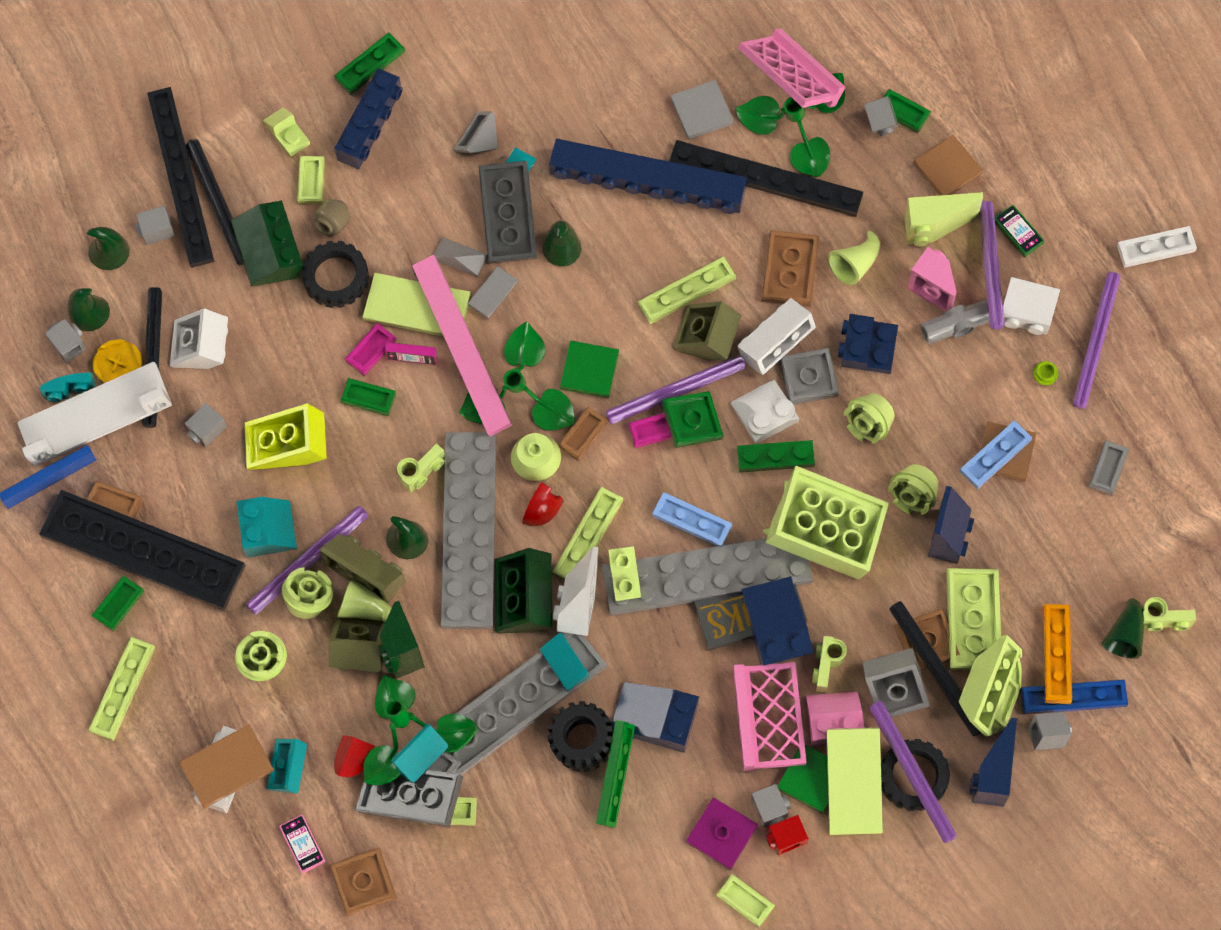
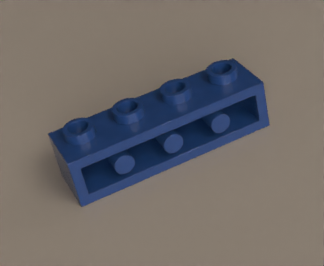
[334,68,403,170]

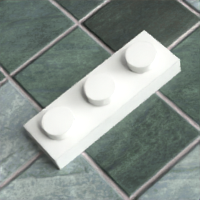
[1117,226,1197,268]

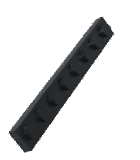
[147,87,215,268]
[669,140,863,217]

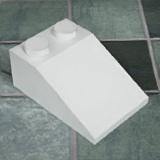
[553,546,598,636]

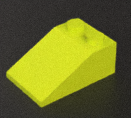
[245,403,327,470]

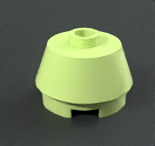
[844,393,895,444]
[511,433,561,481]
[888,464,939,515]
[282,567,333,619]
[235,631,287,681]

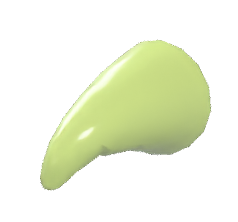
[828,230,880,285]
[337,579,391,622]

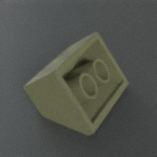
[320,534,405,605]

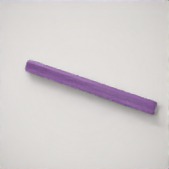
[979,201,1005,330]
[1073,271,1121,409]
[606,355,745,424]
[247,506,368,614]
[870,701,956,843]

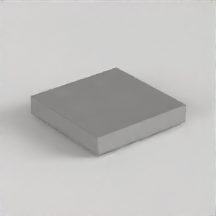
[671,80,733,140]
[780,348,839,405]

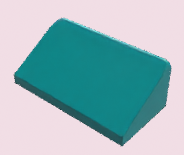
[540,632,589,692]
[392,723,448,783]
[266,739,307,794]

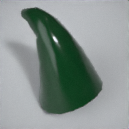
[543,220,582,266]
[87,227,130,270]
[67,288,110,331]
[386,516,429,560]
[1101,598,1144,659]

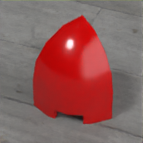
[522,482,564,526]
[334,735,375,778]

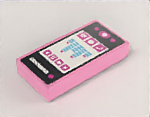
[279,814,326,874]

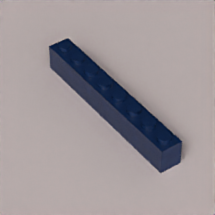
[549,138,747,214]

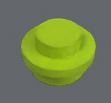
[1033,361,1058,386]

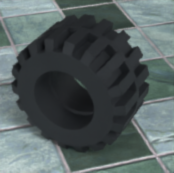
[547,701,614,772]

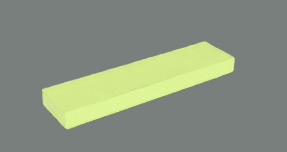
[638,256,736,324]
[552,487,623,581]
[89,637,155,741]

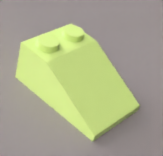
[904,192,983,247]

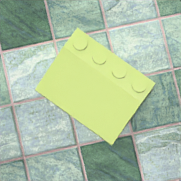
[766,466,889,580]

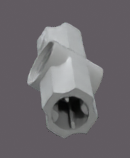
[920,299,989,345]

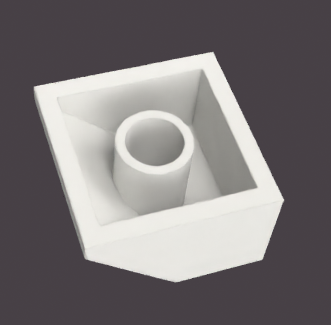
[1003,277,1060,335]
[170,309,228,369]

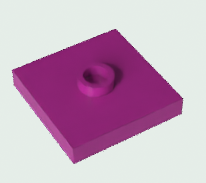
[686,797,758,870]

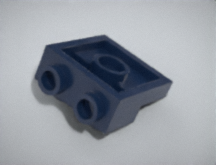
[838,314,898,374]

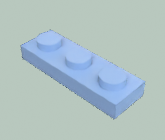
[960,420,1032,490]
[652,492,732,547]

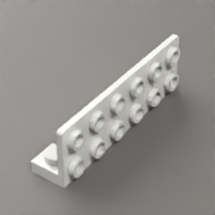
[18,362,172,466]

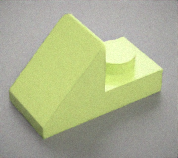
[263,107,310,158]

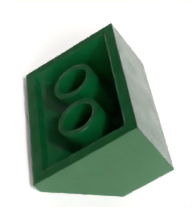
[230,200,303,287]
[495,548,552,634]
[378,601,425,679]

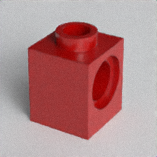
[766,815,809,856]

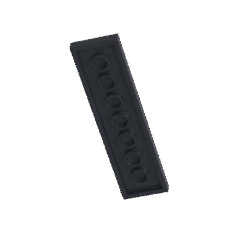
[39,490,246,611]

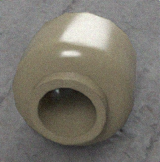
[314,199,350,235]

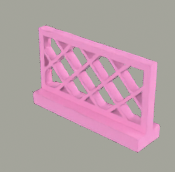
[738,28,845,108]
[733,662,807,772]

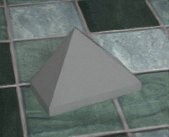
[453,111,498,153]
[434,237,488,277]

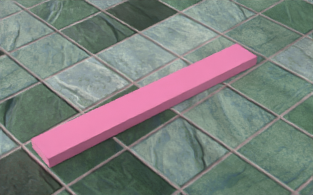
[412,255,512,437]

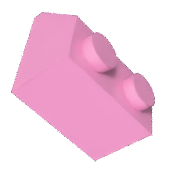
[908,247,957,312]
[806,691,864,747]

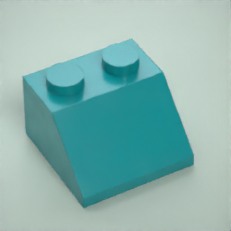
[236,497,297,558]

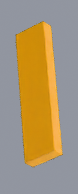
[1043,604,1072,704]

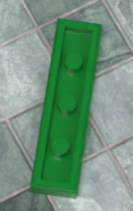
[596,720,635,828]

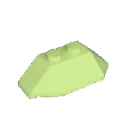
[959,635,1022,736]

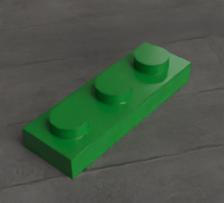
[737,440,815,473]

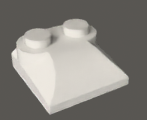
[730,379,799,444]

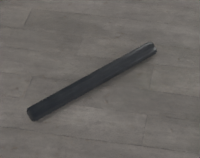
[186,139,244,266]
[142,287,162,428]
[889,601,981,737]

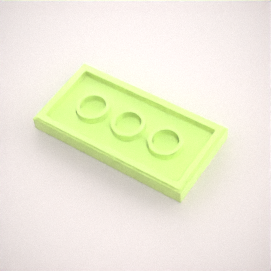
[363,273,471,337]
[946,568,1001,670]
[826,727,883,835]

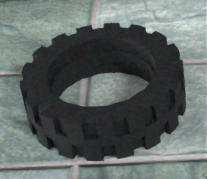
[302,241,369,308]
[881,739,950,811]

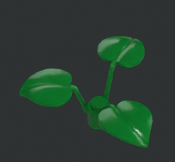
[736,73,846,177]
[459,322,575,431]
[364,675,477,785]

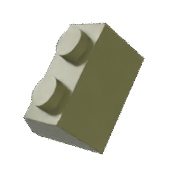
[673,301,741,361]
[329,618,385,673]

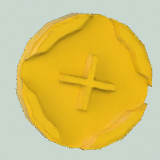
[93,339,143,384]

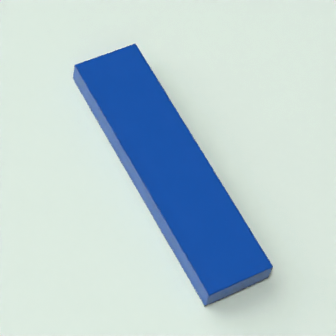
[0,445,97,509]
[1020,679,1128,715]

